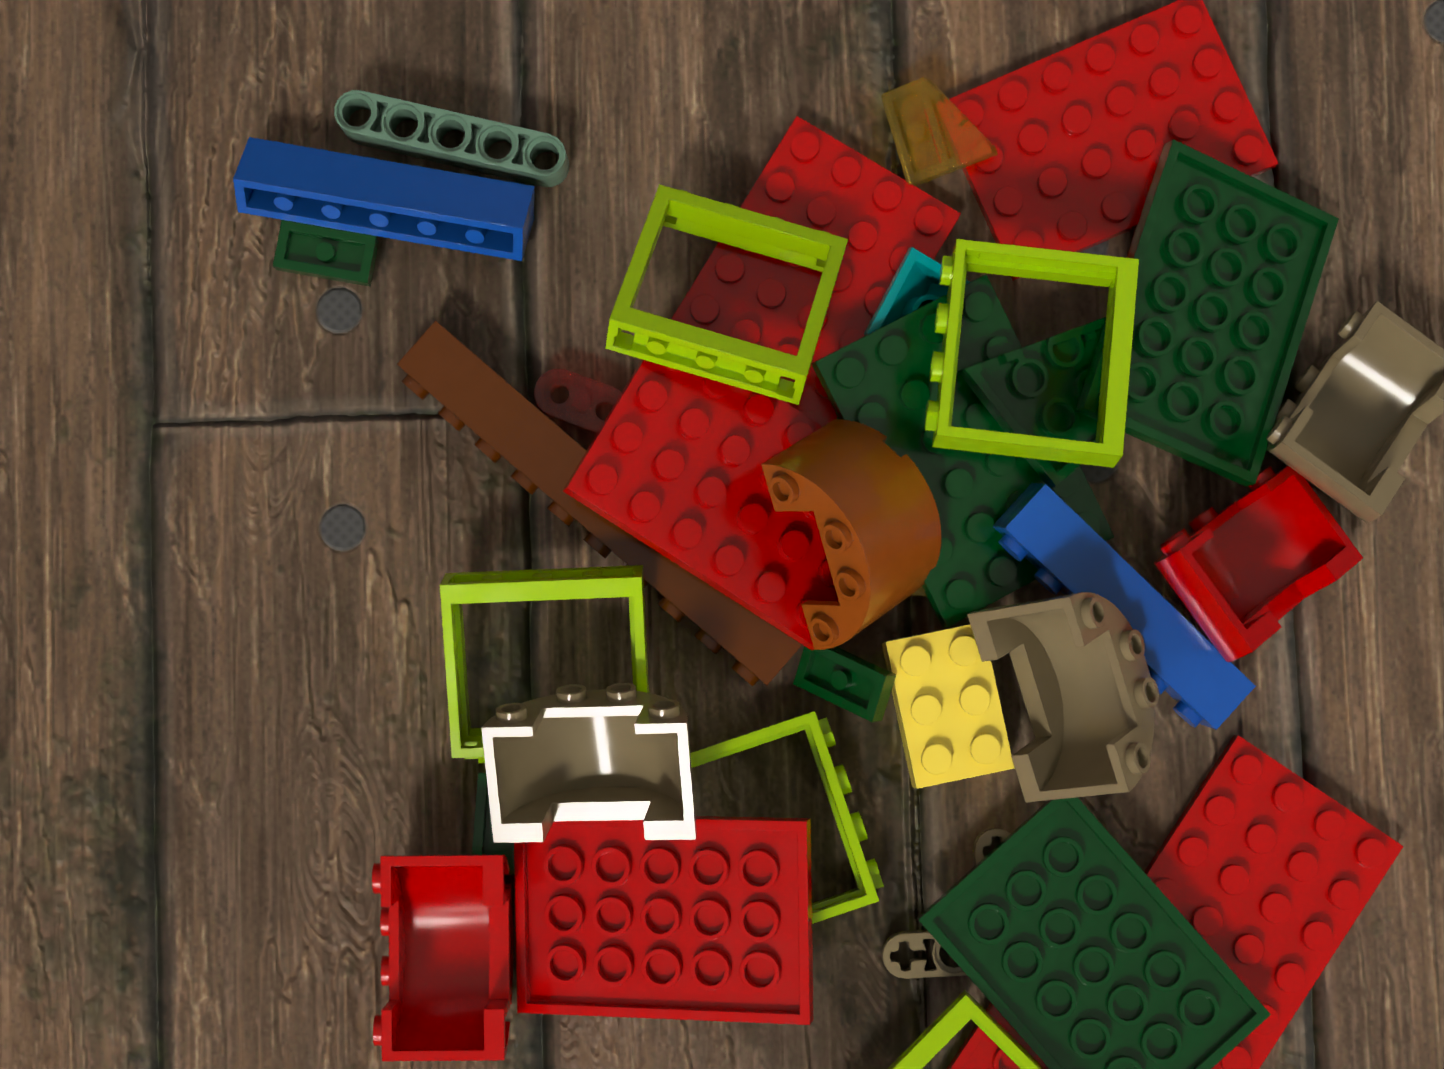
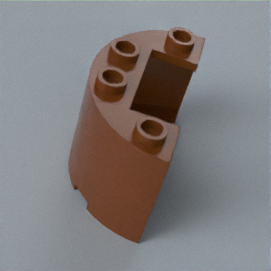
[761,419,941,650]

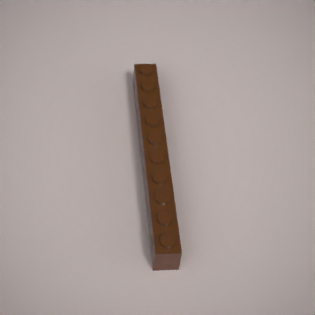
[397,320,802,687]

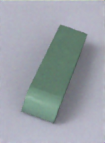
[334,90,569,187]

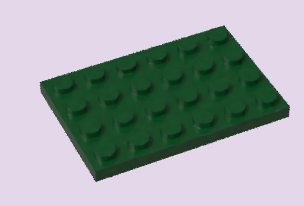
[1075,139,1339,486]
[811,274,1115,627]
[917,797,1271,1069]

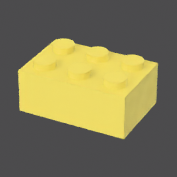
[882,624,1015,789]

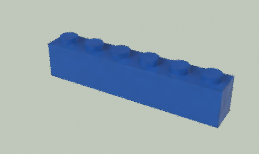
[233,137,535,261]
[993,483,1256,730]

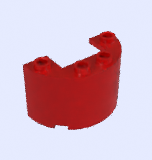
[1154,466,1363,662]
[372,854,514,1061]

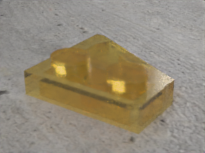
[881,77,998,186]

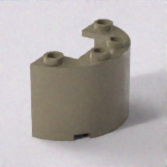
[1266,301,1444,523]
[967,592,1159,803]
[481,683,697,843]

